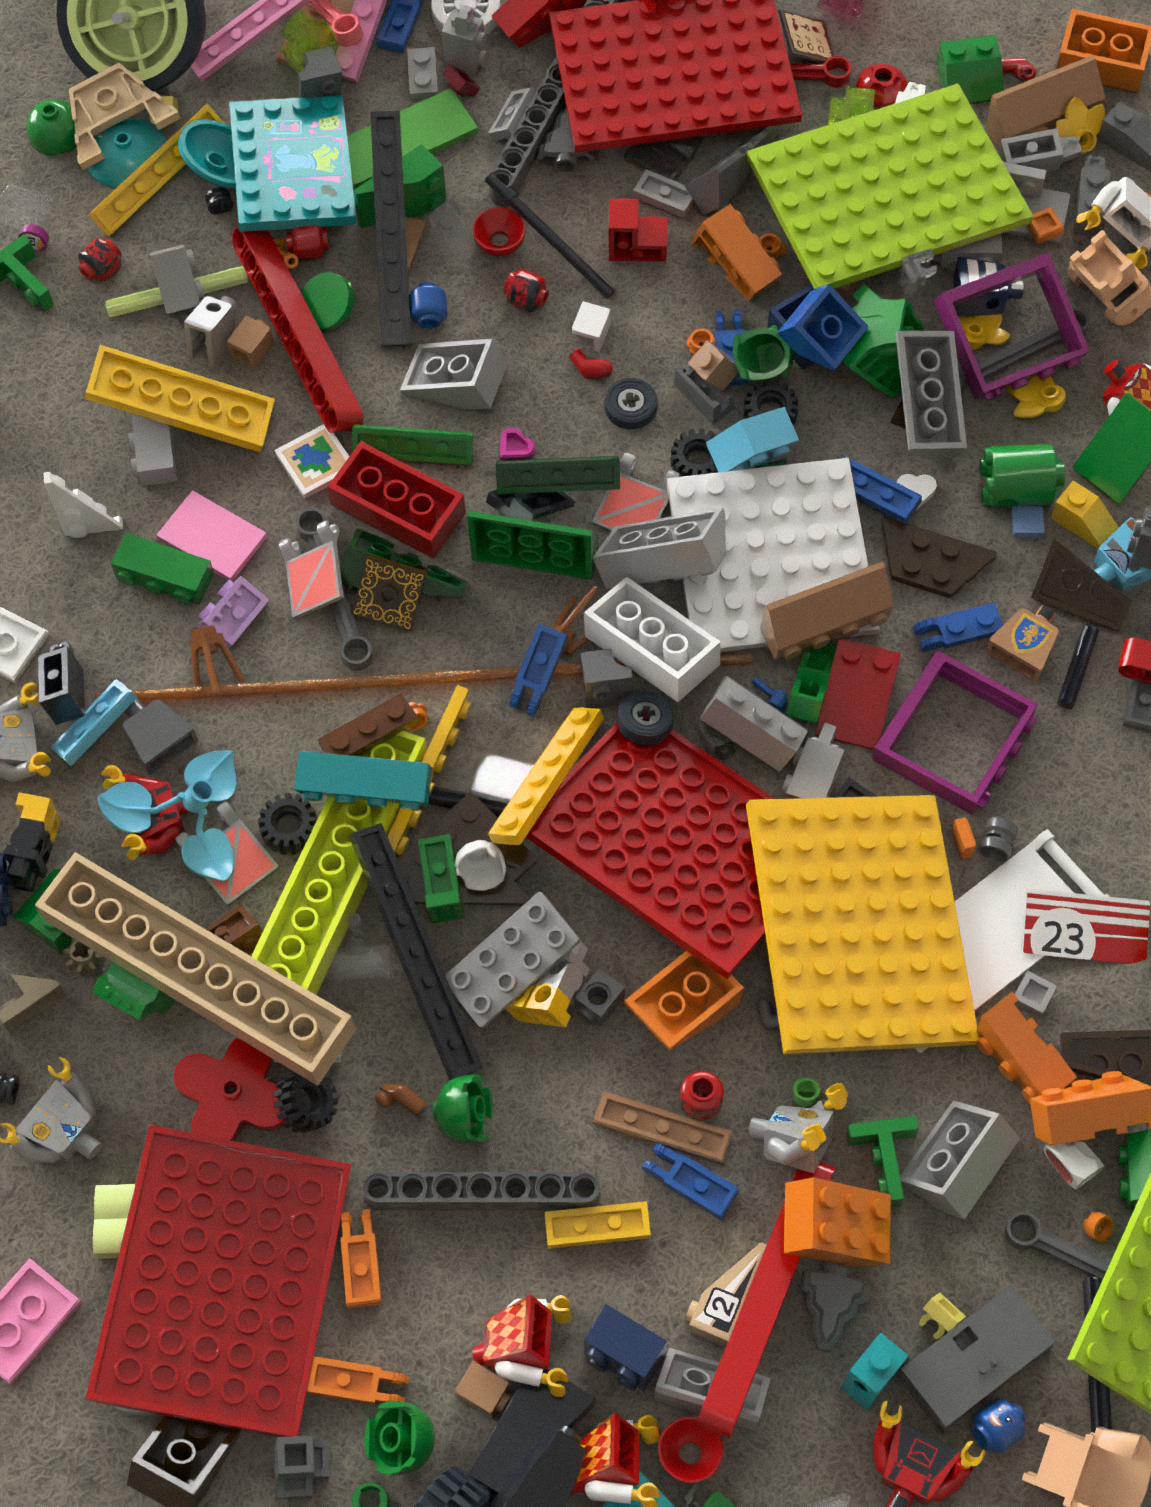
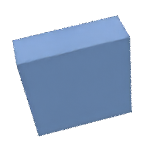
[1011,506,1045,537]

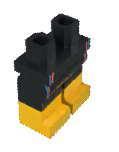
[3,792,61,892]

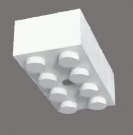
[584,577,721,702]

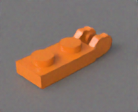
[340,1209,382,1309]
[306,1356,409,1405]

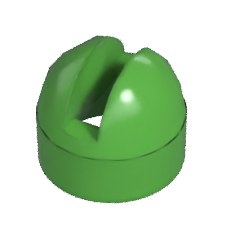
[793,1078,820,1108]

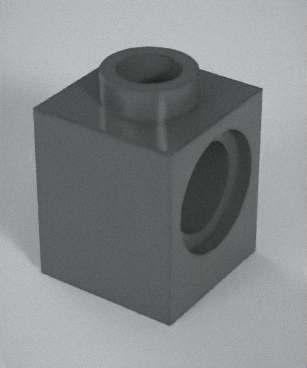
[574,968,625,1027]

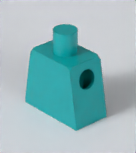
[840,1333,909,1411]

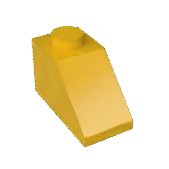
[1051,481,1119,548]

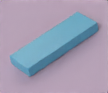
[50,679,138,766]

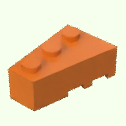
[691,204,782,301]
[976,991,1077,1104]
[1030,1071,1151,1145]

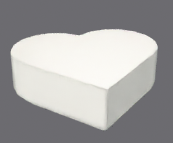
[897,474,937,510]

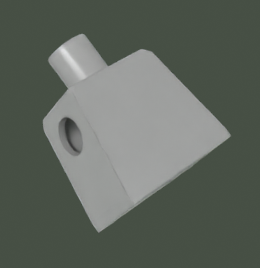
[184,296,237,369]

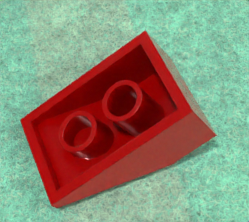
[815,638,901,750]

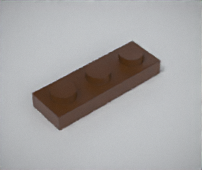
[318,693,418,756]

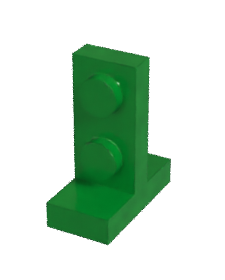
[0,234,54,312]
[418,834,465,923]
[846,1116,919,1208]

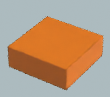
[1026,207,1065,244]
[952,817,977,860]

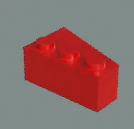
[491,0,587,48]

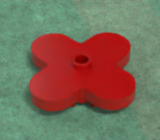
[173,1037,286,1141]

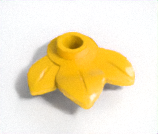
[1056,97,1105,154]
[958,314,1010,350]
[1007,376,1066,418]

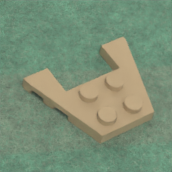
[69,63,181,170]

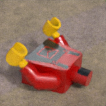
[101,765,190,860]
[872,1401,986,1507]

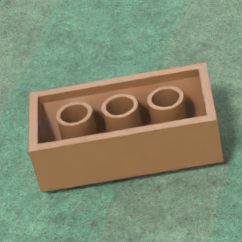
[985,55,1105,149]
[760,561,894,660]

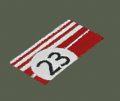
[1023,889,1150,964]

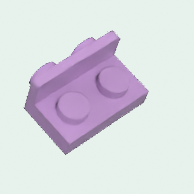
[197,576,269,648]

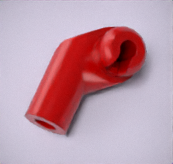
[1002,58,1036,82]
[569,349,613,379]

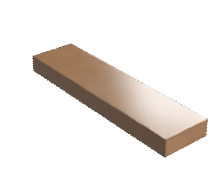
[593,1091,732,1165]

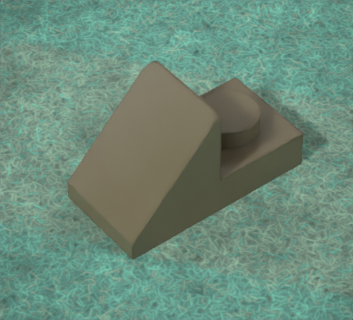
[0,974,65,1033]

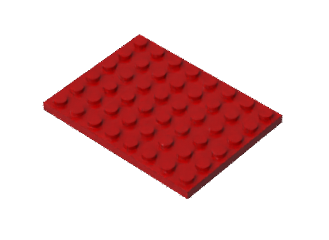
[549,0,802,153]
[526,715,774,979]
[85,1124,351,1437]

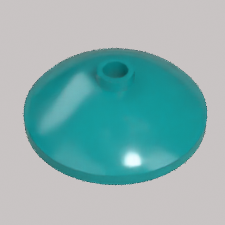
[87,118,167,189]
[178,120,236,188]

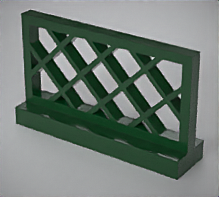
[496,455,620,494]

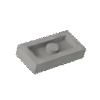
[407,47,438,99]
[488,87,535,141]
[633,169,694,218]

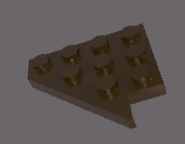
[397,791,538,906]

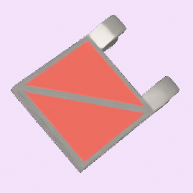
[592,453,680,531]
[279,521,344,618]
[176,802,279,906]

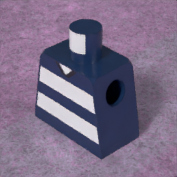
[953,257,1023,317]

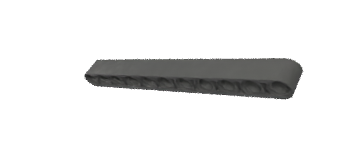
[489,0,624,206]

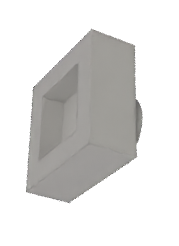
[1014,970,1057,1017]

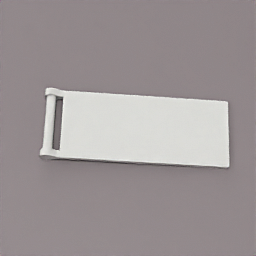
[915,829,1110,1053]

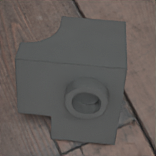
[298,46,342,98]
[580,649,633,709]
[274,1436,330,1500]

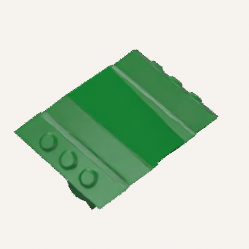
[842,284,925,398]
[92,962,176,1020]

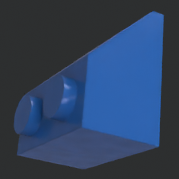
[777,284,869,370]

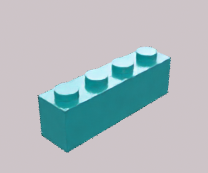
[294,751,432,811]

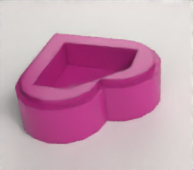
[500,428,535,460]

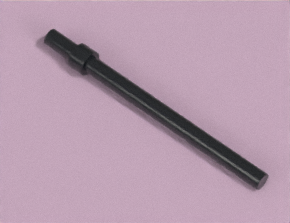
[485,173,615,299]

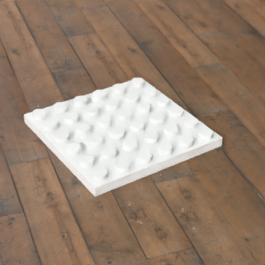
[667,458,880,652]

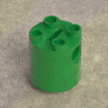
[979,444,1065,507]

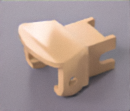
[1067,230,1151,326]
[1022,1422,1151,1507]

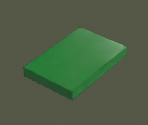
[1072,393,1151,504]

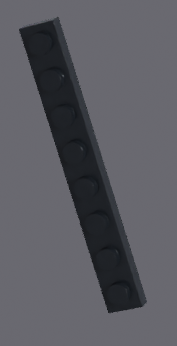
[370,110,411,347]
[349,823,483,1081]

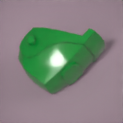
[733,325,794,381]

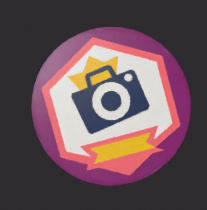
[18,224,49,251]

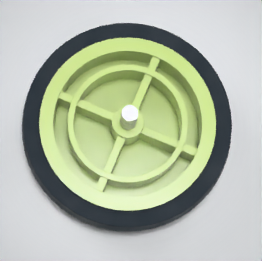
[56,0,206,92]

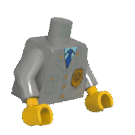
[0,682,51,783]
[0,1057,102,1163]
[749,1083,848,1173]

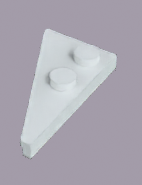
[44,472,123,538]

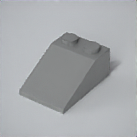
[400,339,509,410]

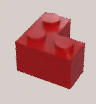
[608,198,668,262]

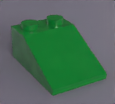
[353,144,447,228]

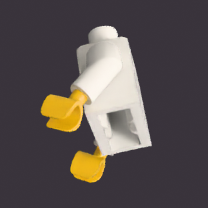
[1076,177,1151,269]

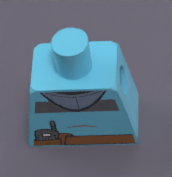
[1094,517,1151,592]

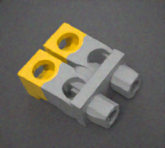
[506,941,590,1028]

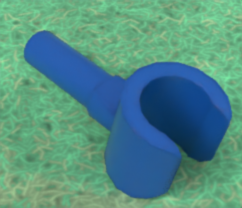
[752,677,788,712]

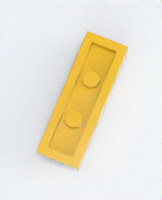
[544,1201,651,1249]

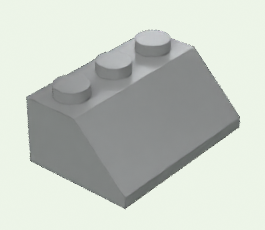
[700,675,808,772]
[900,1100,1020,1220]

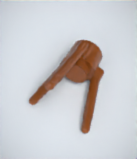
[552,586,598,656]
[189,625,246,694]

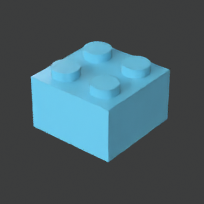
[706,407,799,472]

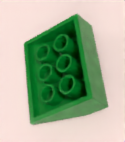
[467,511,599,580]

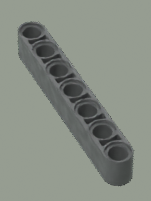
[362,1172,600,1210]

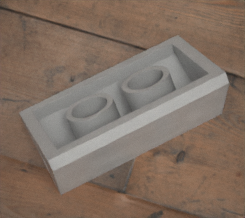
[654,1348,771,1431]

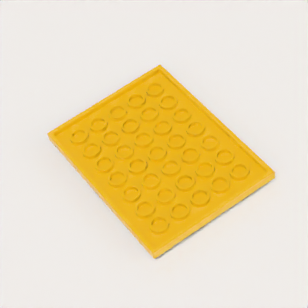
[746,795,979,1054]

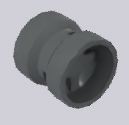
[978,817,1018,861]

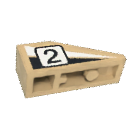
[685,1242,767,1347]

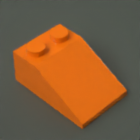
[624,951,744,1051]

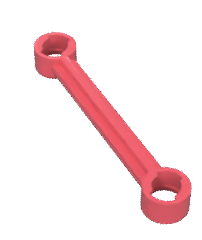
[308,0,363,47]

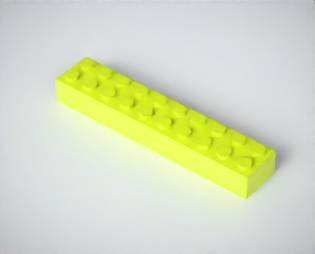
[251,731,427,995]

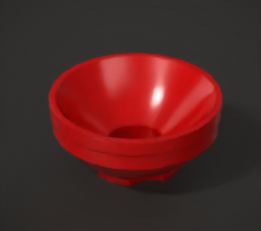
[856,63,907,109]
[472,207,525,256]
[658,1416,723,1484]

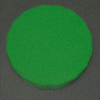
[302,272,354,332]

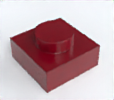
[443,65,480,97]

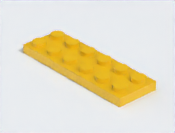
[84,345,275,453]

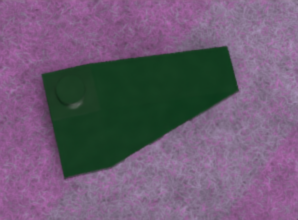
[340,528,468,597]

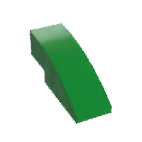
[786,644,837,723]

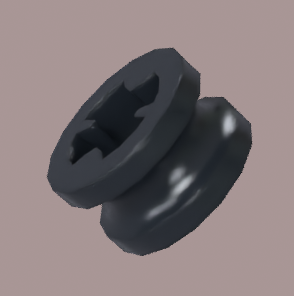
[205,187,233,215]
[0,1073,20,1105]

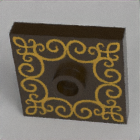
[351,554,427,631]

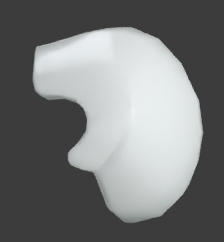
[455,840,506,891]

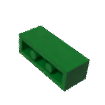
[111,533,214,604]

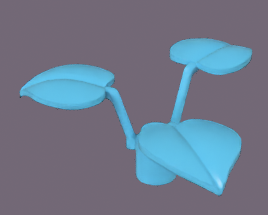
[98,750,237,881]

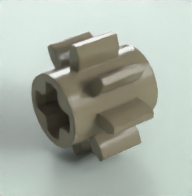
[63,938,106,978]

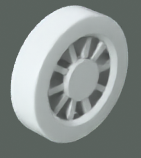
[431,0,501,34]

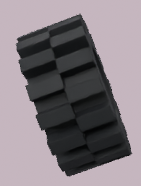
[744,380,799,425]
[671,428,718,477]
[258,793,317,855]
[273,1072,338,1133]

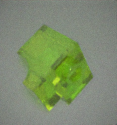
[281,11,339,73]
[828,87,875,125]

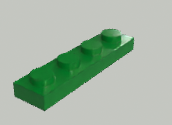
[352,424,474,465]

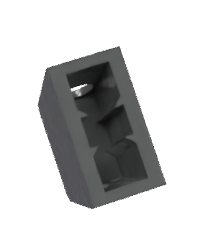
[122,698,198,776]

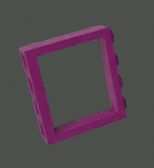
[934,253,1090,400]
[872,651,1038,815]

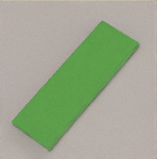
[347,88,478,190]

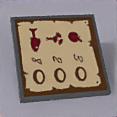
[778,9,835,64]

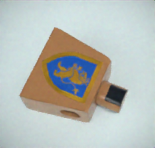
[986,605,1059,683]

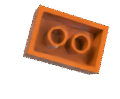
[1056,9,1151,93]
[784,1177,891,1268]

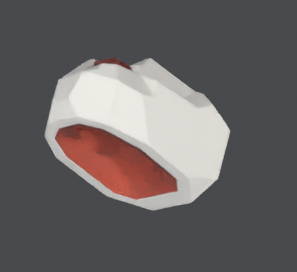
[1043,1141,1104,1190]

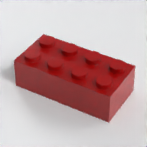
[327,441,466,559]

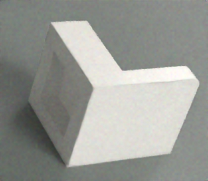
[572,301,611,352]

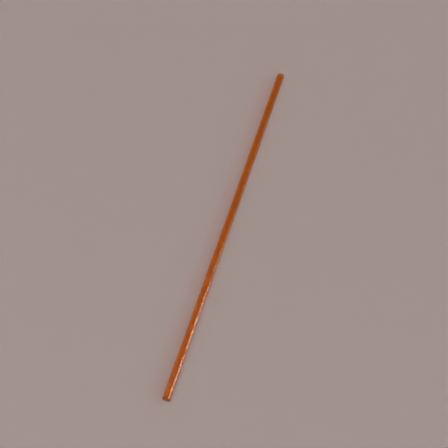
[95,652,753,702]

